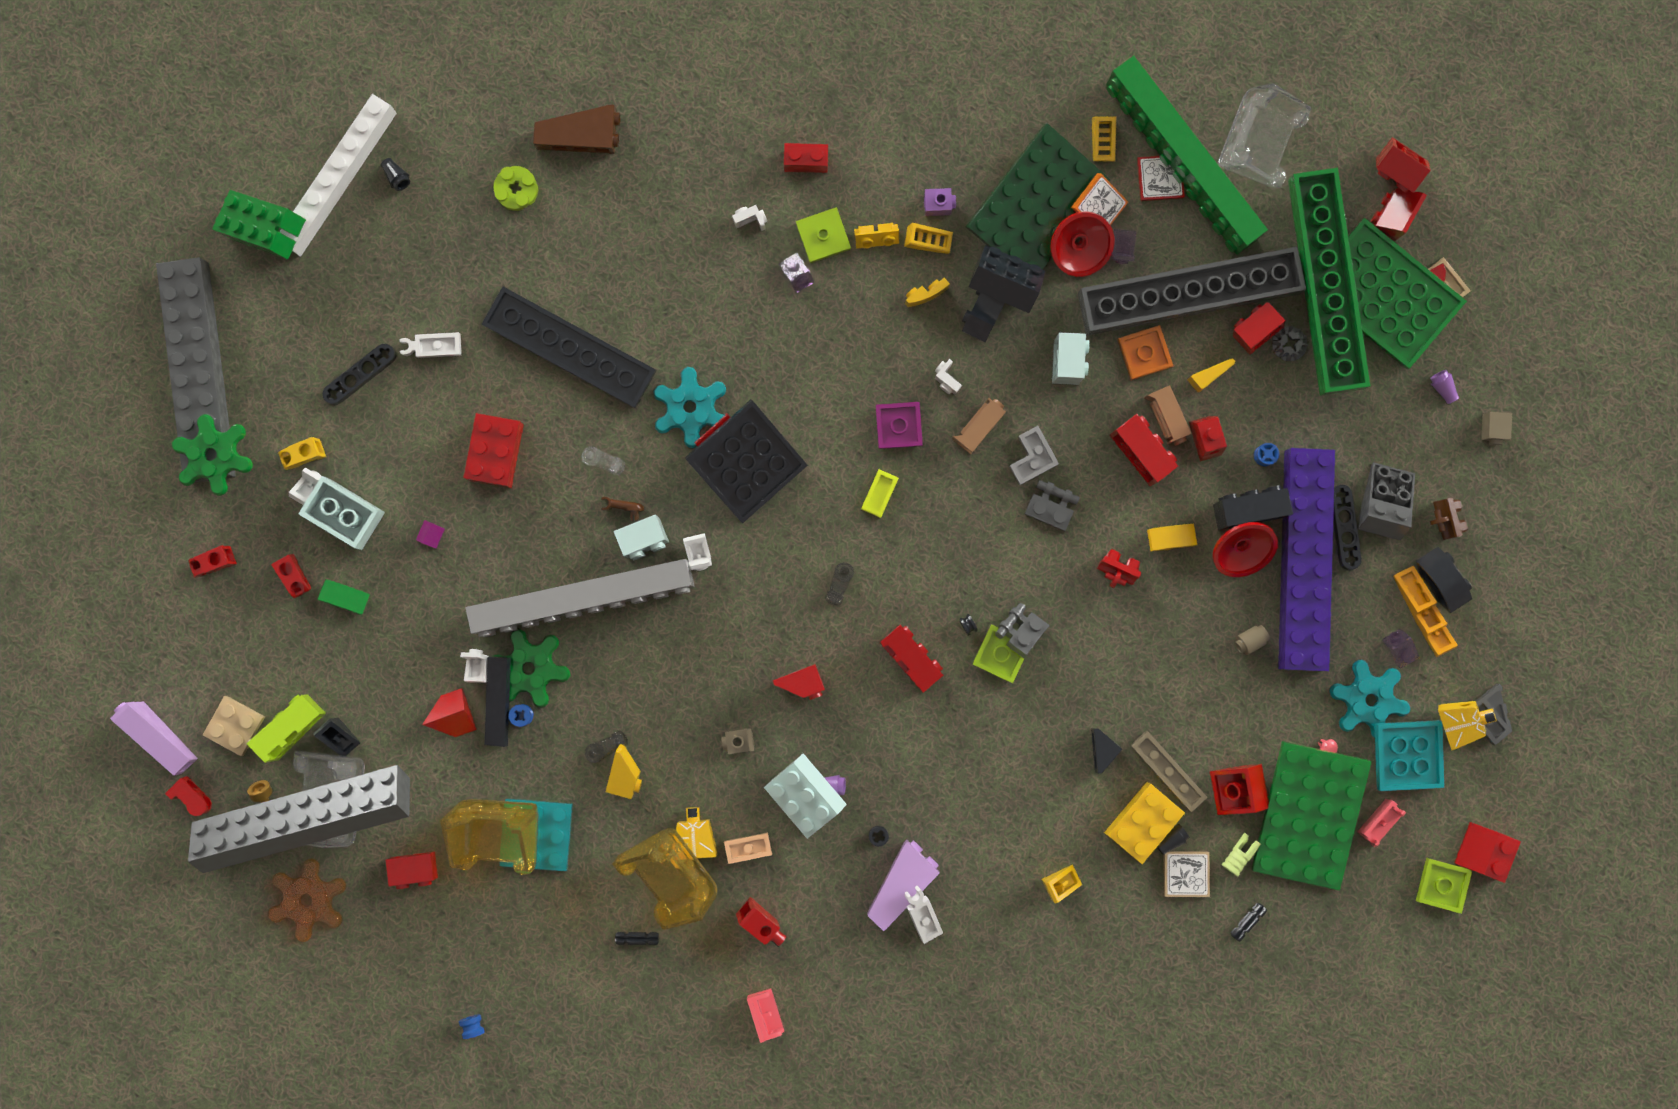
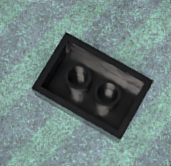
[969,245,1045,313]
[1213,485,1293,530]

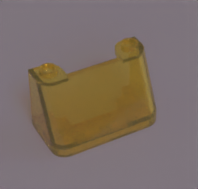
[440,799,539,875]
[612,828,717,930]

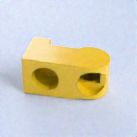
[278,437,326,470]

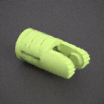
[1221,833,1261,877]

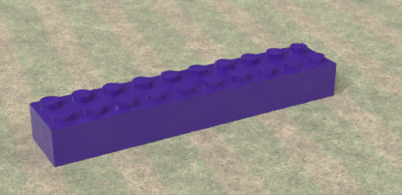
[1278,448,1335,671]

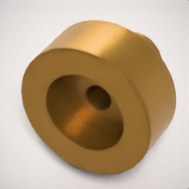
[247,780,273,803]

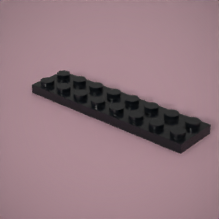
[482,287,656,409]

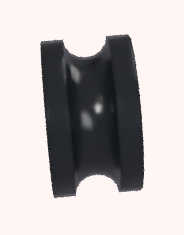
[959,614,978,636]
[869,826,889,847]

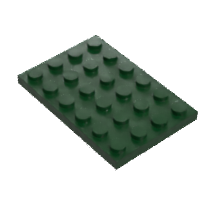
[966,123,1111,270]

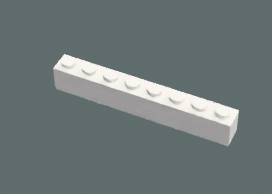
[280,94,397,256]

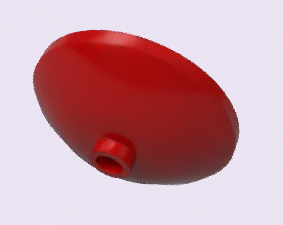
[1051,211,1115,277]
[1212,522,1278,577]

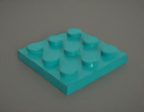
[1375,720,1444,791]
[500,799,573,871]

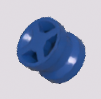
[1254,443,1279,467]
[509,704,534,727]
[458,1014,485,1039]

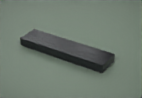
[484,656,511,747]

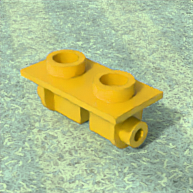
[854,222,899,249]

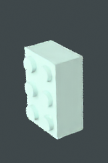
[298,476,385,550]
[764,754,847,839]

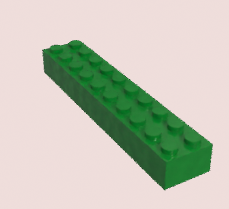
[1106,55,1268,255]
[1288,168,1370,396]

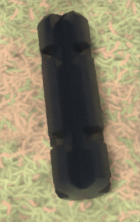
[1230,903,1267,942]
[615,932,659,945]

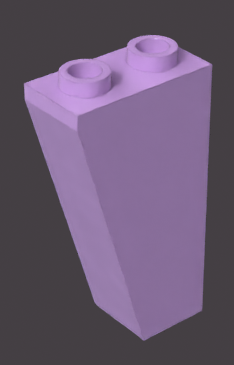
[110,701,198,775]
[867,840,939,931]

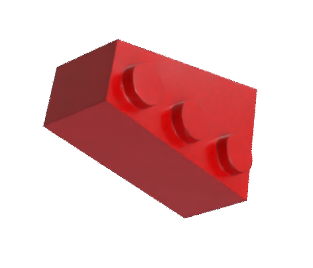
[879,624,943,693]

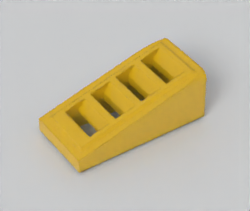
[1092,117,1116,161]
[904,223,953,254]
[1187,358,1235,393]

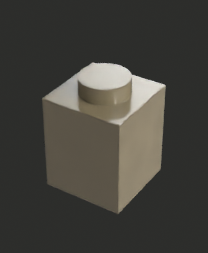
[1481,412,1512,445]

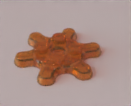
[268,858,346,942]

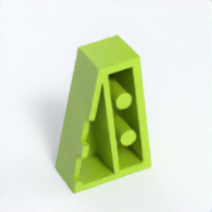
[246,695,326,763]

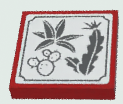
[1137,156,1185,201]

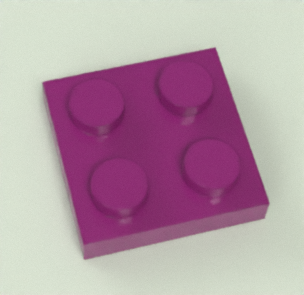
[876,402,923,449]

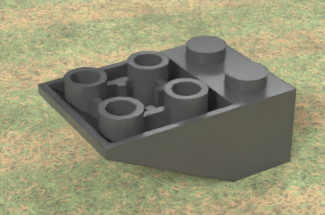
[1358,462,1415,541]

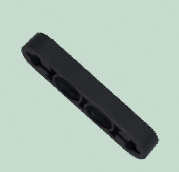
[322,344,396,405]
[1333,485,1362,570]

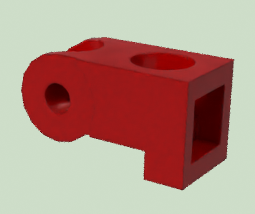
[188,545,237,578]
[271,554,311,598]
[165,776,212,816]

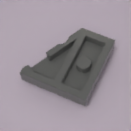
[1476,684,1512,745]

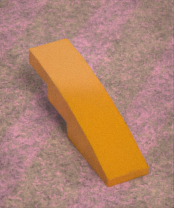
[1393,565,1458,657]

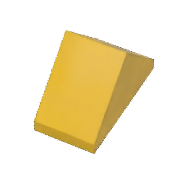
[1042,865,1082,903]

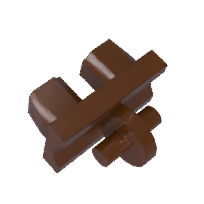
[1430,497,1468,540]

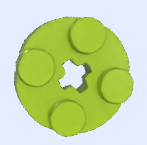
[494,166,538,211]

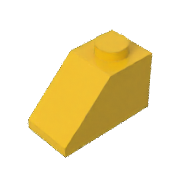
[606,744,642,799]

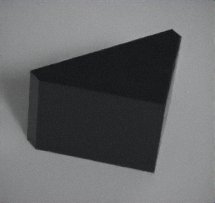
[313,717,360,758]
[1091,728,1122,774]

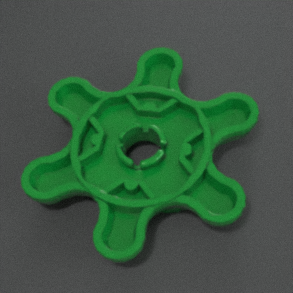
[172,414,253,496]
[493,629,570,708]

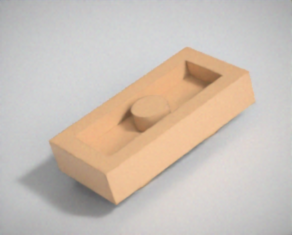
[724,832,772,864]

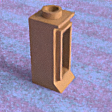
[1144,386,1192,446]
[952,398,1006,454]

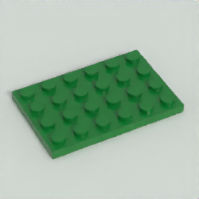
[1348,218,1467,370]
[1251,741,1371,890]

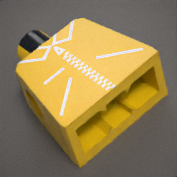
[1438,701,1497,750]
[673,807,717,860]

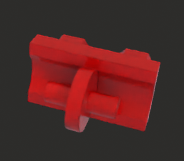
[1097,549,1141,588]

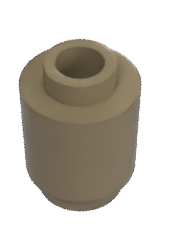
[1235,625,1270,655]

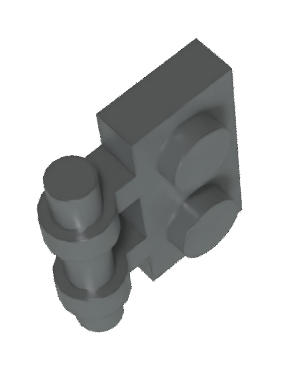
[1025,480,1080,532]
[995,603,1049,658]

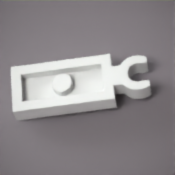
[400,332,461,358]
[905,886,943,944]

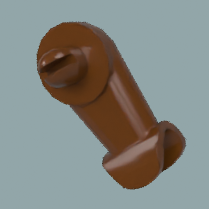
[601,497,644,522]

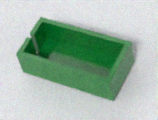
[212,190,306,259]

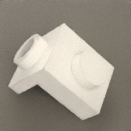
[732,205,768,231]
[935,359,962,395]
[289,468,321,505]
[683,533,712,571]
[460,649,489,683]

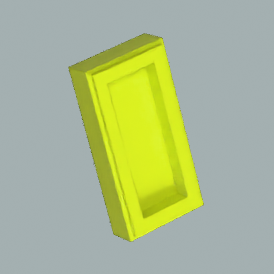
[861,469,899,518]

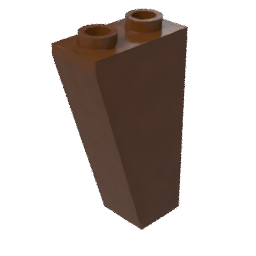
[533,105,620,154]

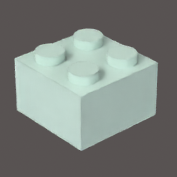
[1052,333,1089,385]
[614,515,669,561]

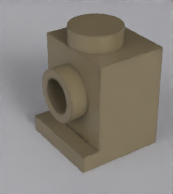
[721,728,755,754]

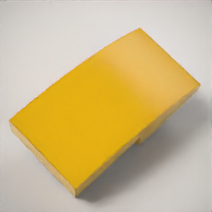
[905,278,950,307]
[1147,524,1197,551]

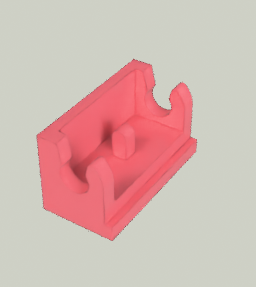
[1357,799,1406,847]
[747,988,784,1043]

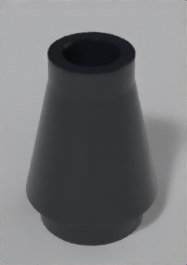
[381,158,410,191]
[1157,824,1190,855]

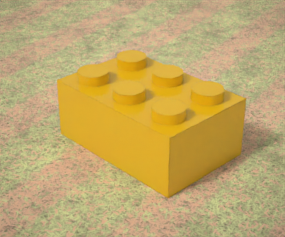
[1104,782,1185,864]

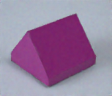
[416,520,445,549]

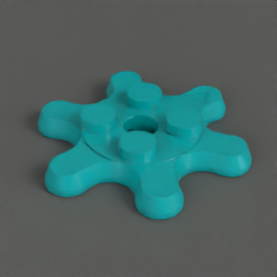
[653,367,726,448]
[1330,660,1410,738]

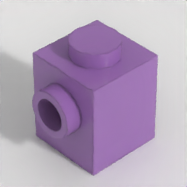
[924,188,956,216]

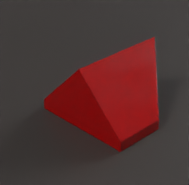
[422,688,477,737]

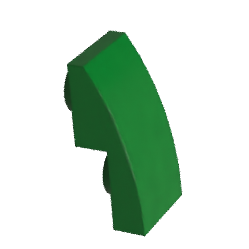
[317,579,370,615]

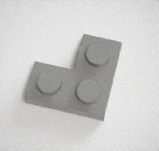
[1009,426,1059,485]

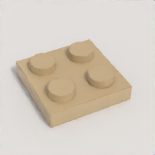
[203,696,265,756]

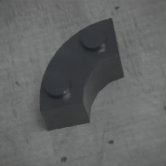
[962,291,1005,342]
[1416,547,1472,613]

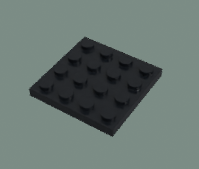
[685,399,808,524]

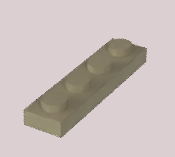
[1130,731,1208,812]

